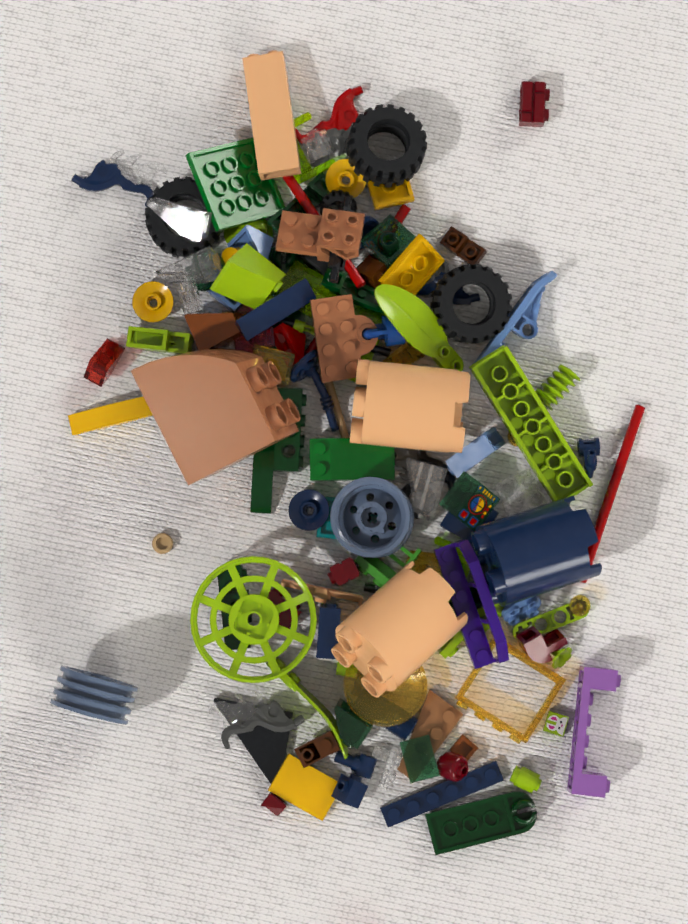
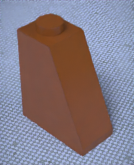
[184,313,243,350]

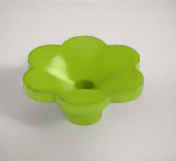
[551,647,572,669]

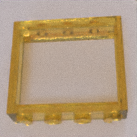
[454,636,566,744]

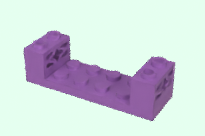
[567,666,621,798]

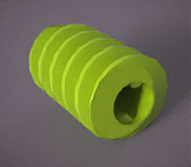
[535,365,581,411]

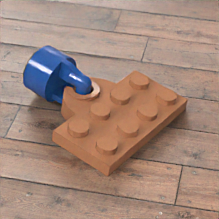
[310,294,406,383]

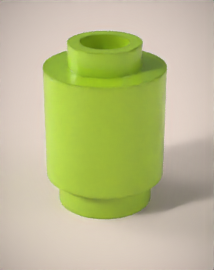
[509,766,542,793]

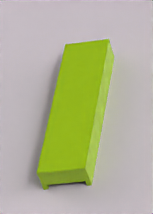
[469,345,593,502]

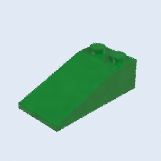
[310,438,395,482]

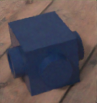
[332,773,368,809]

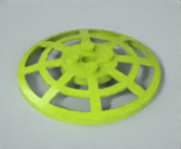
[190,556,317,683]

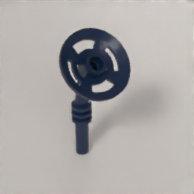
[290,349,339,432]

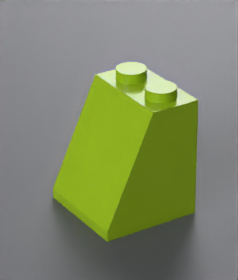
[210,243,286,309]

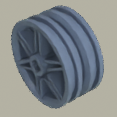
[330,477,414,558]
[50,666,138,725]

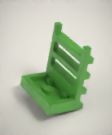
[354,525,422,588]

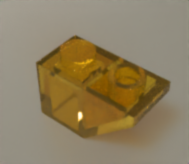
[382,342,425,365]

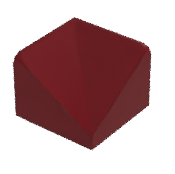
[261,792,287,816]

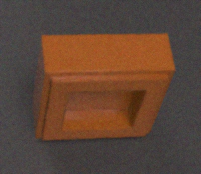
[449,734,478,761]

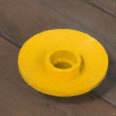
[325,159,366,198]
[132,281,174,323]

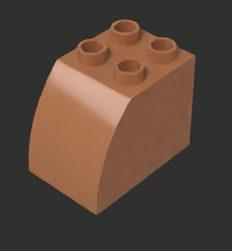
[131,348,300,485]

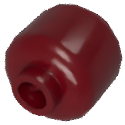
[437,751,468,782]

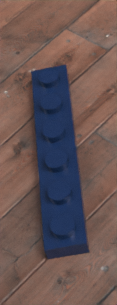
[380,760,504,828]

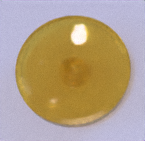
[343,664,427,727]

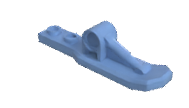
[473,271,557,364]

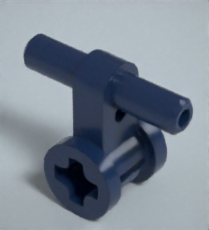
[577,437,600,478]

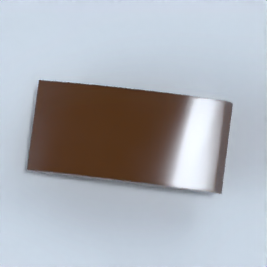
[439,226,487,265]

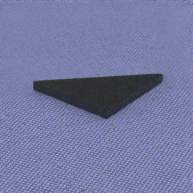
[214,698,293,784]

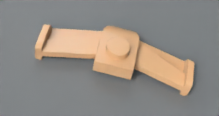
[281,579,363,606]

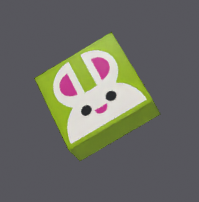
[543,711,569,737]

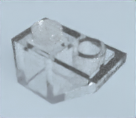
[176,281,205,316]

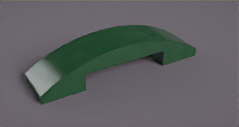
[267,172,330,233]
[321,268,384,313]
[250,444,275,514]

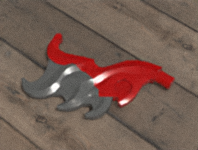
[295,86,363,168]

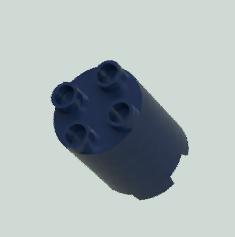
[470,496,602,607]

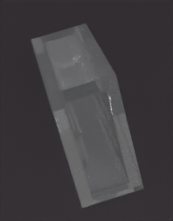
[406,458,448,521]

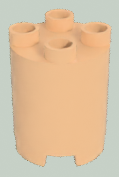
[350,359,470,453]
[331,561,468,698]

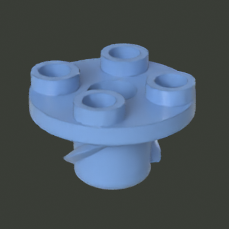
[501,596,541,626]

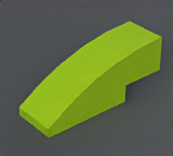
[126,326,194,354]

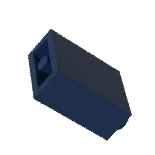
[316,603,341,659]

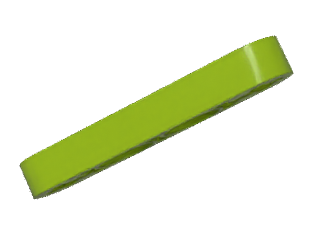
[512,600,589,640]

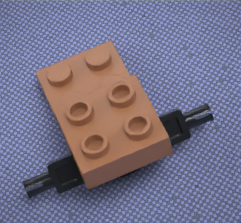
[276,196,365,283]

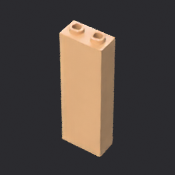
[242,50,302,180]

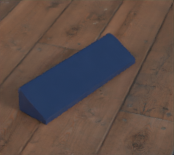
[235,278,316,341]

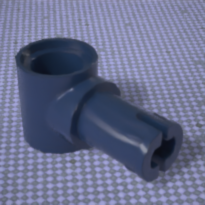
[334,751,377,779]

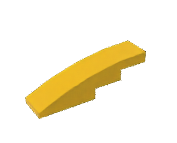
[68,396,153,435]

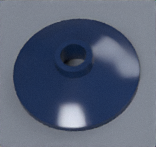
[288,489,330,531]

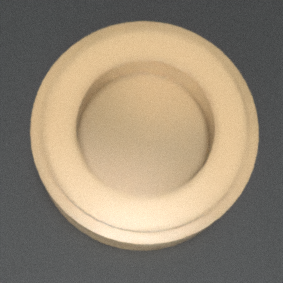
[152,533,173,554]

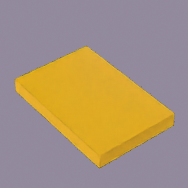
[378,234,445,295]
[268,753,338,821]

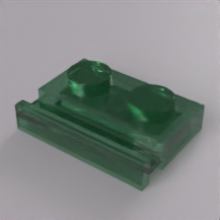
[399,734,440,784]

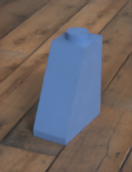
[445,427,506,478]

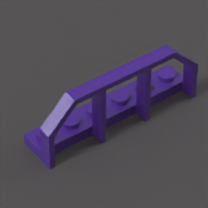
[433,540,509,669]

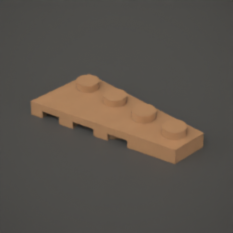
[397,689,463,782]

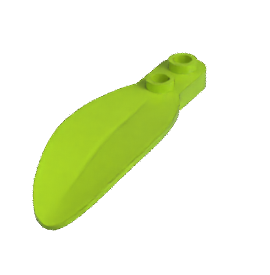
[374,284,464,371]
[266,657,348,759]

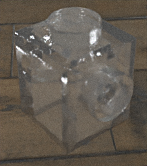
[301,128,335,162]

